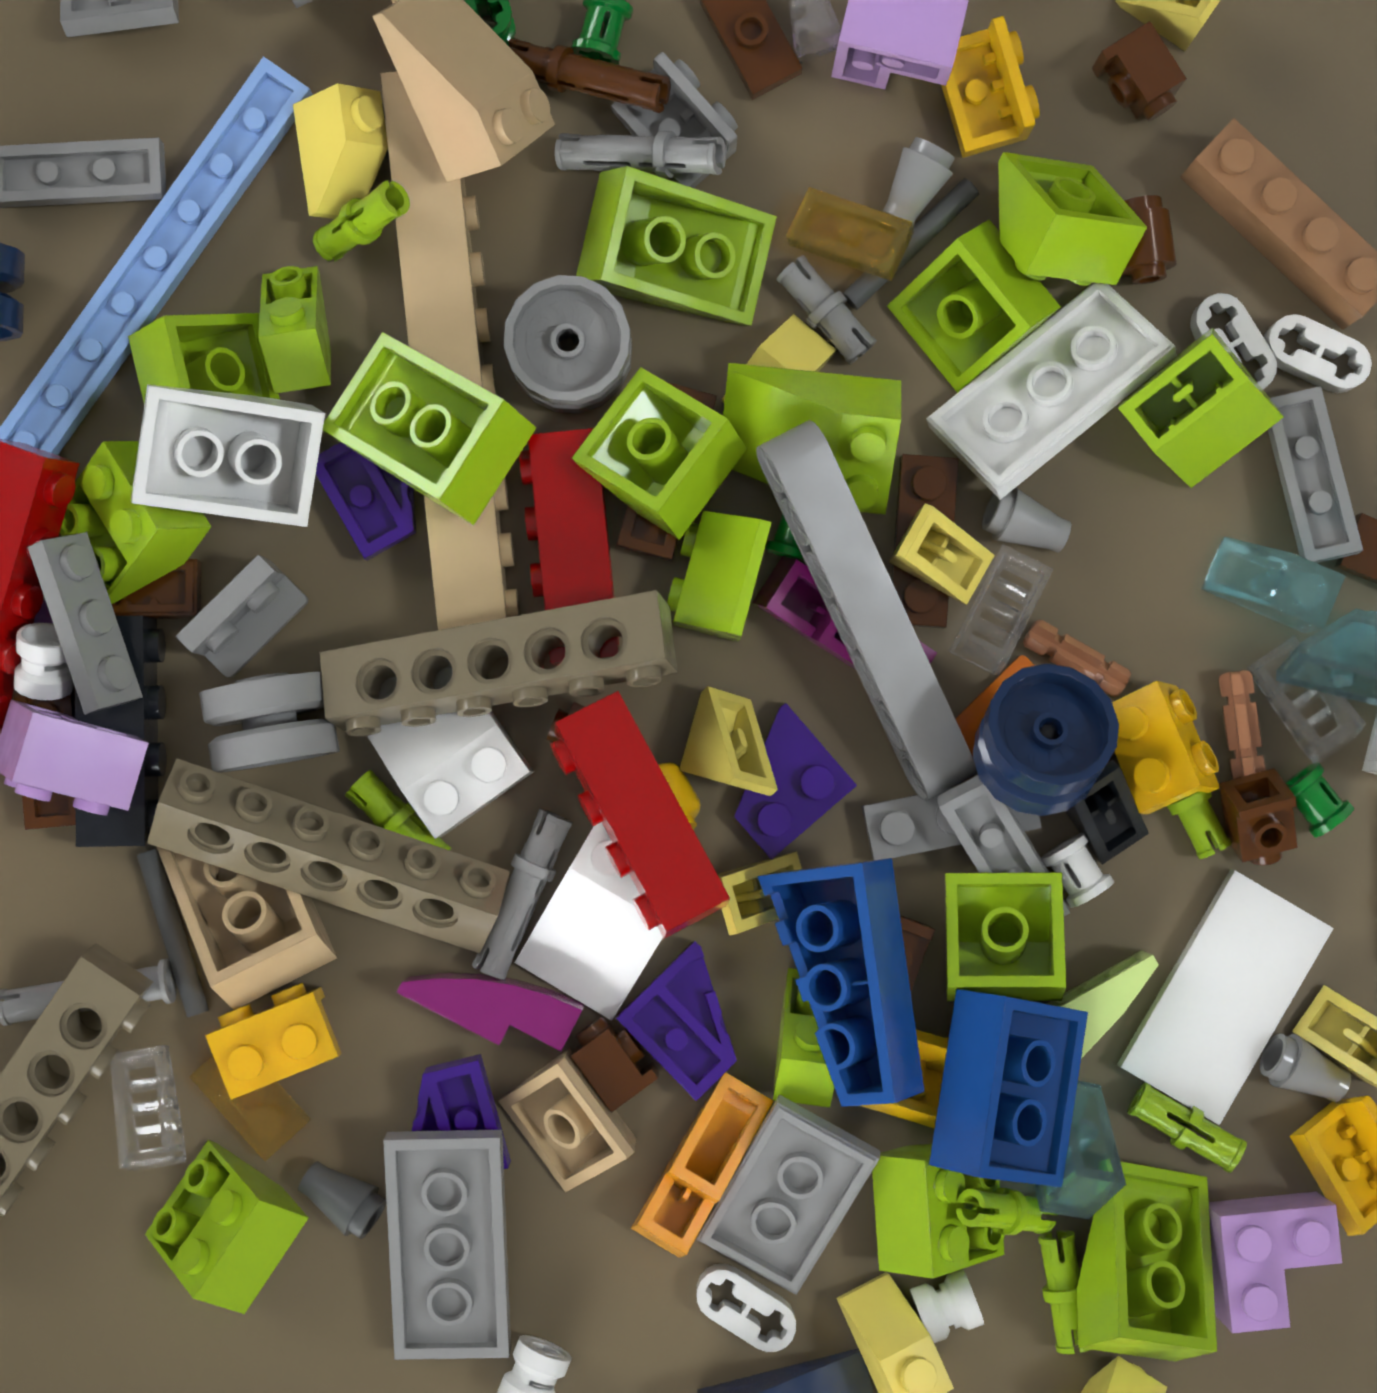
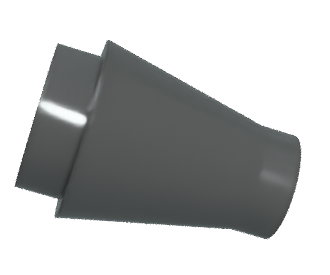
[298,1161,387,1239]

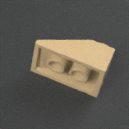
[372,0,555,182]
[156,846,337,1010]

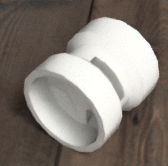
[14,623,74,700]
[910,1269,984,1343]
[497,1335,572,1393]

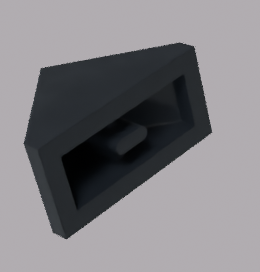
[1065,760,1149,865]

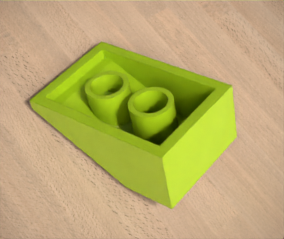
[576,166,777,326]
[323,332,537,525]
[723,363,901,515]
[1077,1160,1217,1361]

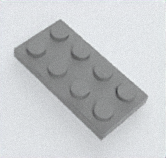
[383,1130,511,1360]

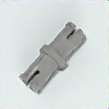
[776,255,877,365]

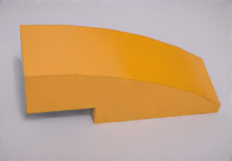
[631,1072,773,1258]

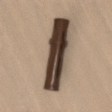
[508,38,671,113]

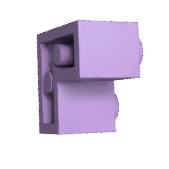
[831,0,969,90]
[0,699,149,816]
[1209,1191,1342,1333]

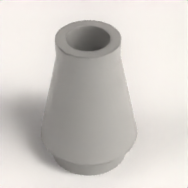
[882,137,955,227]
[982,488,1072,553]
[1260,1033,1351,1102]

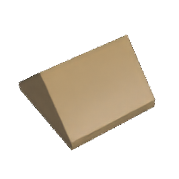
[498,1047,637,1193]

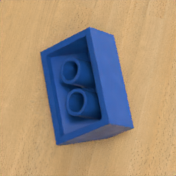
[929,989,1088,1187]

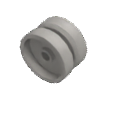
[504,275,632,414]
[199,672,340,773]

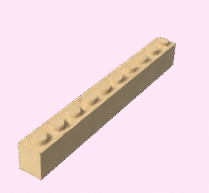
[380,71,520,630]

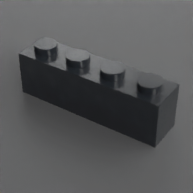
[75,615,167,847]

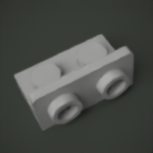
[175,555,308,678]

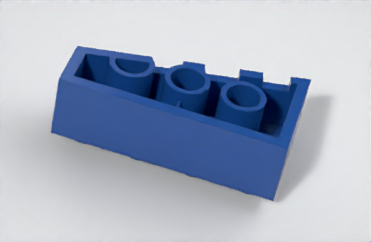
[757,858,924,1107]

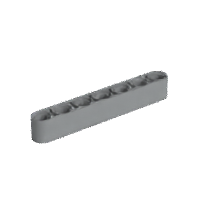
[756,420,977,801]

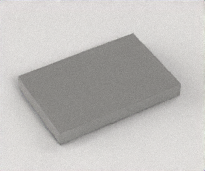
[696,1094,881,1295]

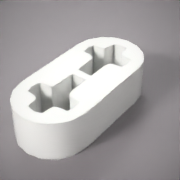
[1190,293,1277,389]
[1264,314,1372,393]
[697,1264,796,1352]

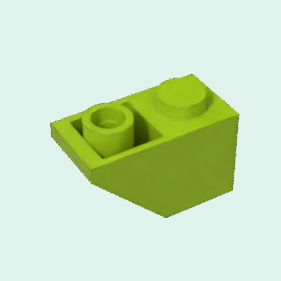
[258,266,331,394]
[773,968,835,1108]

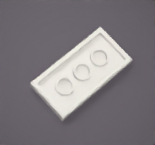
[926,283,1177,500]
[1117,869,1334,1125]

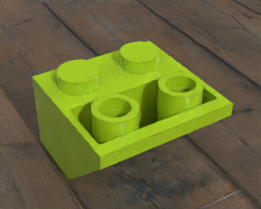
[1118,327,1284,488]
[60,441,212,604]
[145,1140,309,1314]
[872,1144,1005,1279]

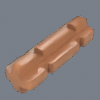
[1023,620,1131,697]
[1218,670,1266,779]

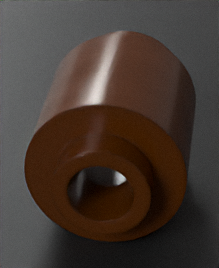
[1122,195,1177,284]

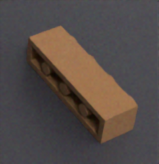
[1180,118,1377,330]

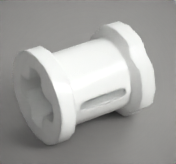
[1041,833,1114,908]

